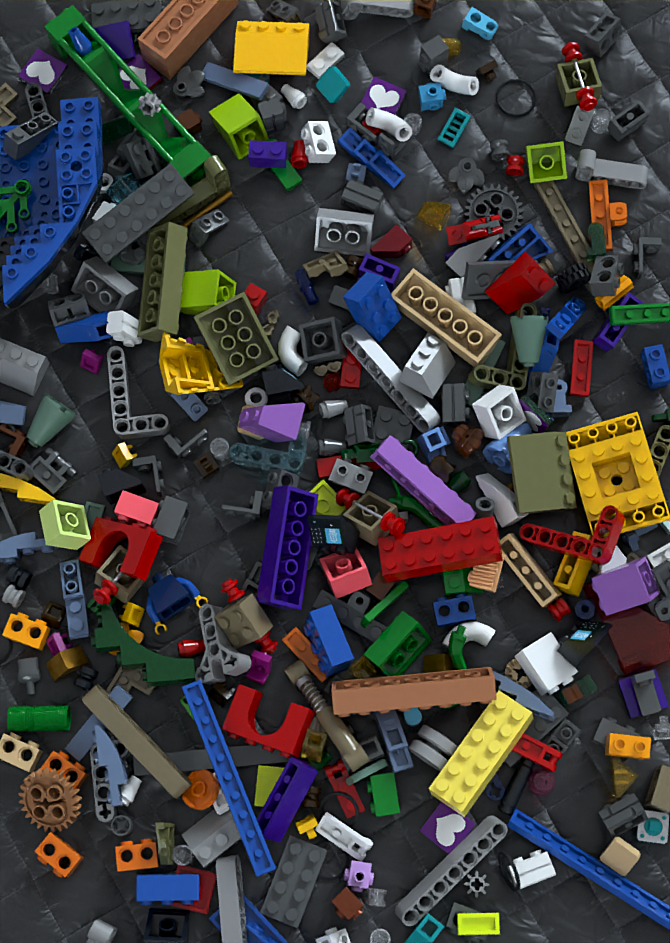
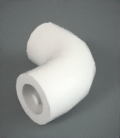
[430,65,479,95]
[366,107,412,142]
[278,325,308,376]
[442,621,496,649]

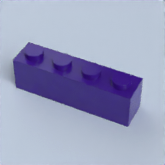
[257,757,318,842]

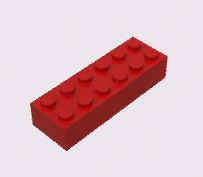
[378,516,503,583]

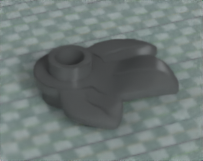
[173,66,205,98]
[448,157,485,194]

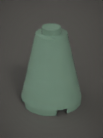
[510,315,549,367]
[26,393,76,448]

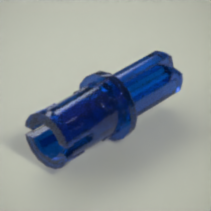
[295,269,319,305]

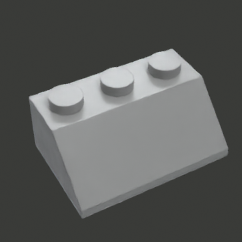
[314,208,374,256]
[71,256,139,313]
[399,333,456,399]
[0,338,50,396]
[182,809,241,867]

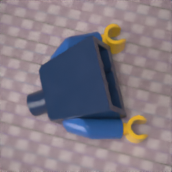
[146,573,208,635]

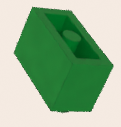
[367,772,400,817]

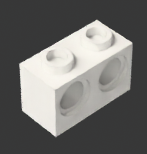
[301,121,336,163]

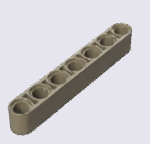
[82,684,192,799]

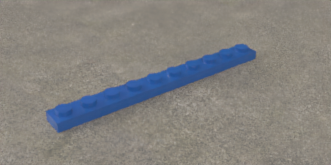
[182,680,276,878]
[506,809,670,930]

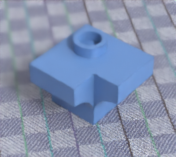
[416,426,451,464]

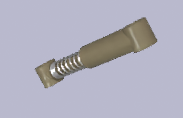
[284,659,370,772]

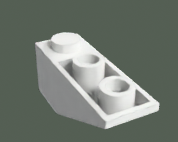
[476,473,528,528]

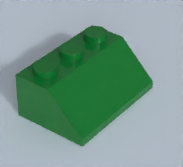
[441,566,483,597]
[364,611,432,677]

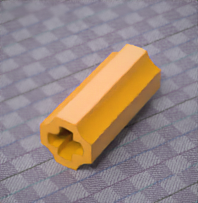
[595,275,634,310]

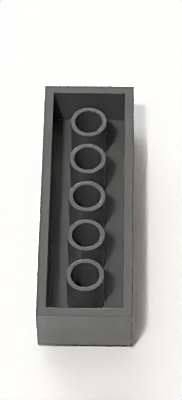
[82,163,194,264]

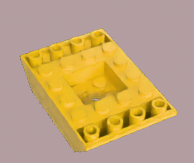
[566,412,670,538]

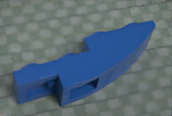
[545,296,587,339]

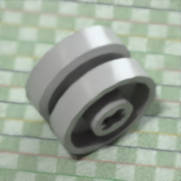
[408,724,458,772]

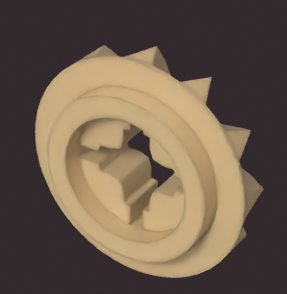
[505,658,533,688]

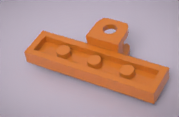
[589,179,627,253]

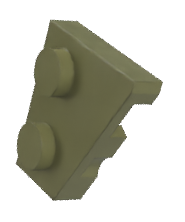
[155,822,175,865]

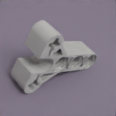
[195,604,251,686]

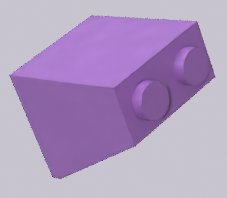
[238,403,306,443]
[592,556,660,616]

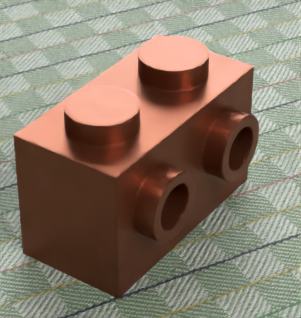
[331,886,363,920]

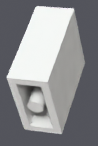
[514,632,578,696]

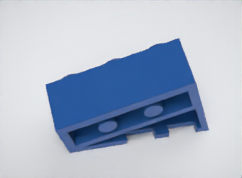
[484,223,554,261]
[135,874,199,905]

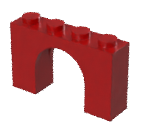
[78,516,163,581]
[222,684,315,759]

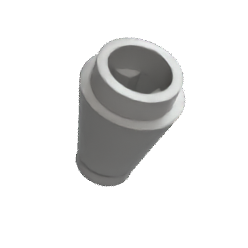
[319,400,348,419]

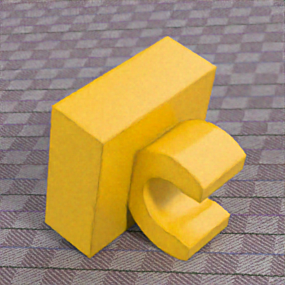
[112,442,137,469]
[119,602,145,627]
[295,813,318,839]

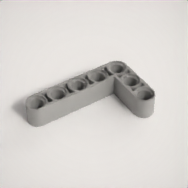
[107,346,170,440]

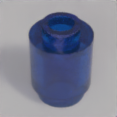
[575,600,595,622]

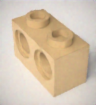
[0,732,43,773]

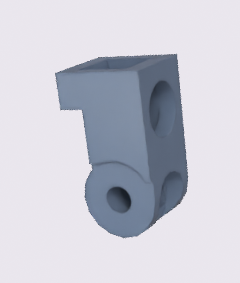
[550,379,572,418]

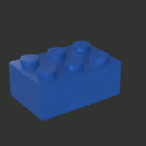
[343,272,402,343]
[303,604,354,677]

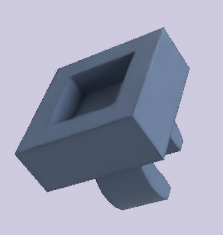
[346,163,367,183]

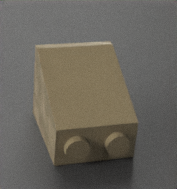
[644,765,670,815]

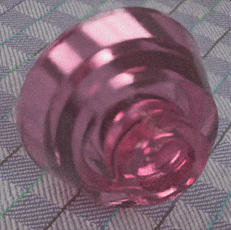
[528,768,556,796]

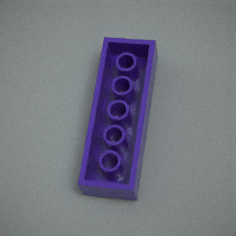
[256,485,318,610]

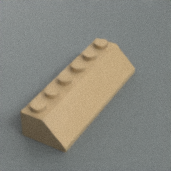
[391,268,502,368]

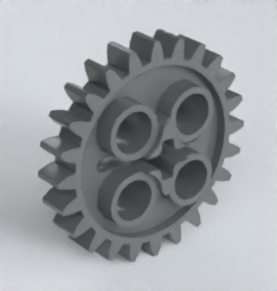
[463,184,524,243]

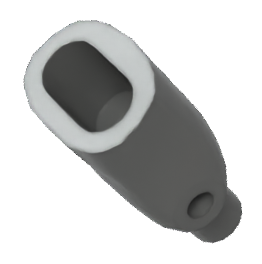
[17,657,41,695]

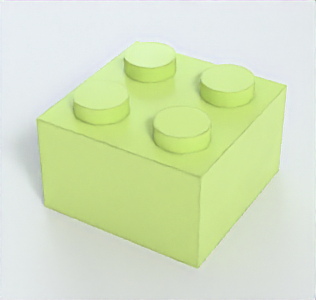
[39,500,91,550]

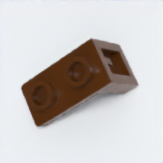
[0,423,29,458]

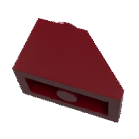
[370,224,412,258]

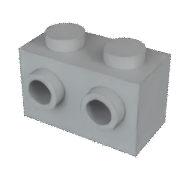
[328,458,373,495]

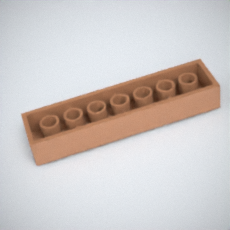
[332,667,497,717]

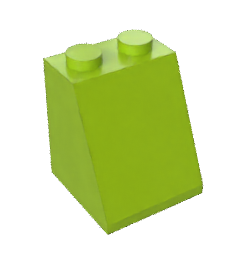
[209,93,269,160]
[180,269,236,315]

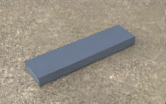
[202,62,270,101]

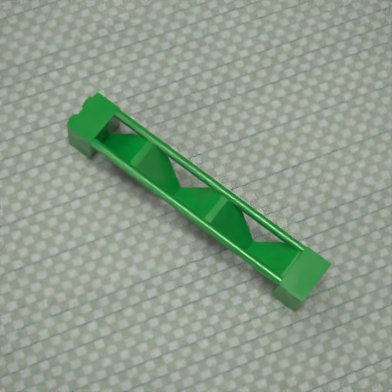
[44,5,211,187]

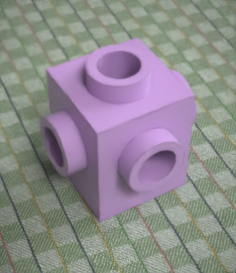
[343,860,374,892]

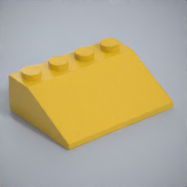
[233,20,309,75]

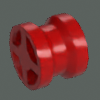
[506,155,525,177]
[547,597,572,622]

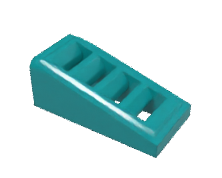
[437,107,471,148]

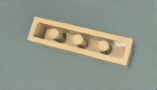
[500,533,562,607]

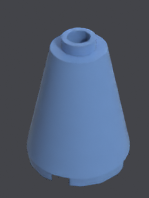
[483,421,532,474]

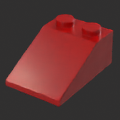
[484,251,556,315]

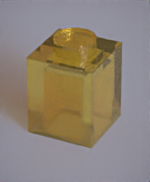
[301,729,327,762]

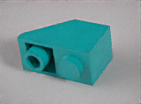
[404,913,444,943]

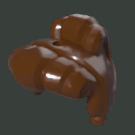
[451,424,485,459]

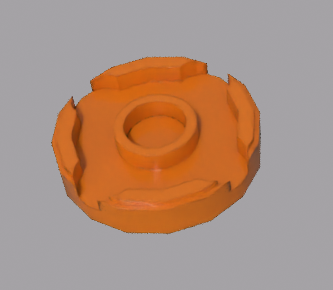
[182,769,220,810]

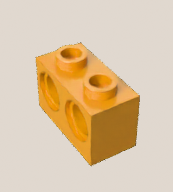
[2,612,51,651]
[605,733,651,760]

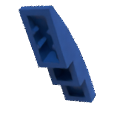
[337,127,406,189]

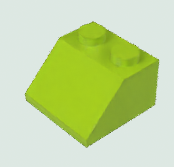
[525,141,567,183]

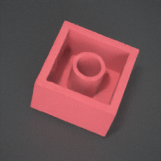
[114,490,160,529]
[319,547,372,599]

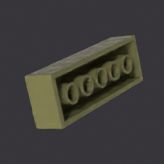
[137,222,188,342]

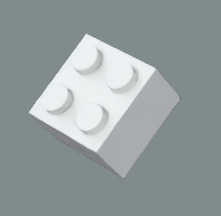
[472,384,526,440]

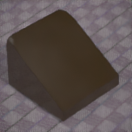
[41,601,66,630]

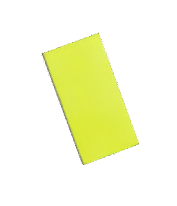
[457,913,500,935]

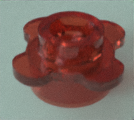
[323,372,340,392]

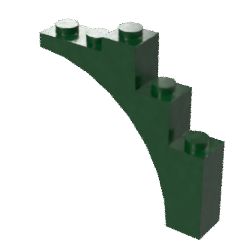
[91,603,195,687]

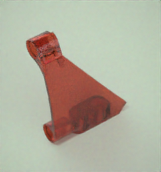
[583,582,670,675]

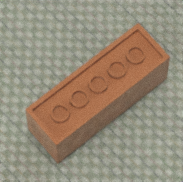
[137,0,239,80]

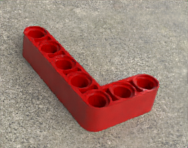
[519,505,625,565]

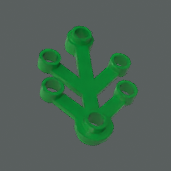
[0,180,32,234]

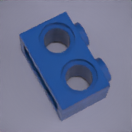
[640,344,670,390]
[432,593,476,628]

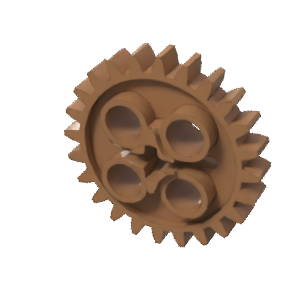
[18,767,82,833]

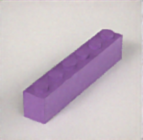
[370,435,477,525]

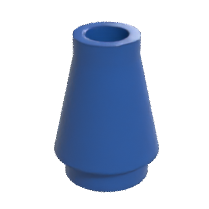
[68,27,92,56]

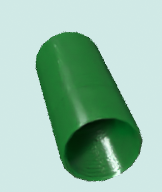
[7,706,71,732]

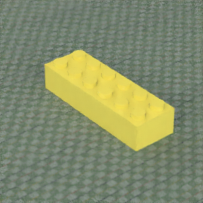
[429,691,534,817]

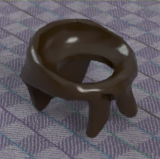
[291,385,320,413]
[428,455,456,483]

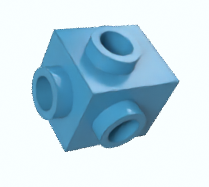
[418,82,446,111]

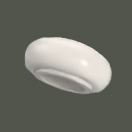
[245,387,268,407]

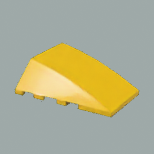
[159,332,243,395]

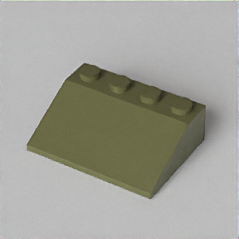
[193,292,279,386]
[507,432,577,514]

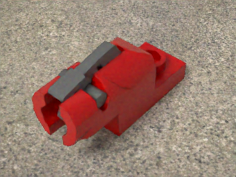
[446,214,503,246]

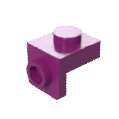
[246,650,272,685]

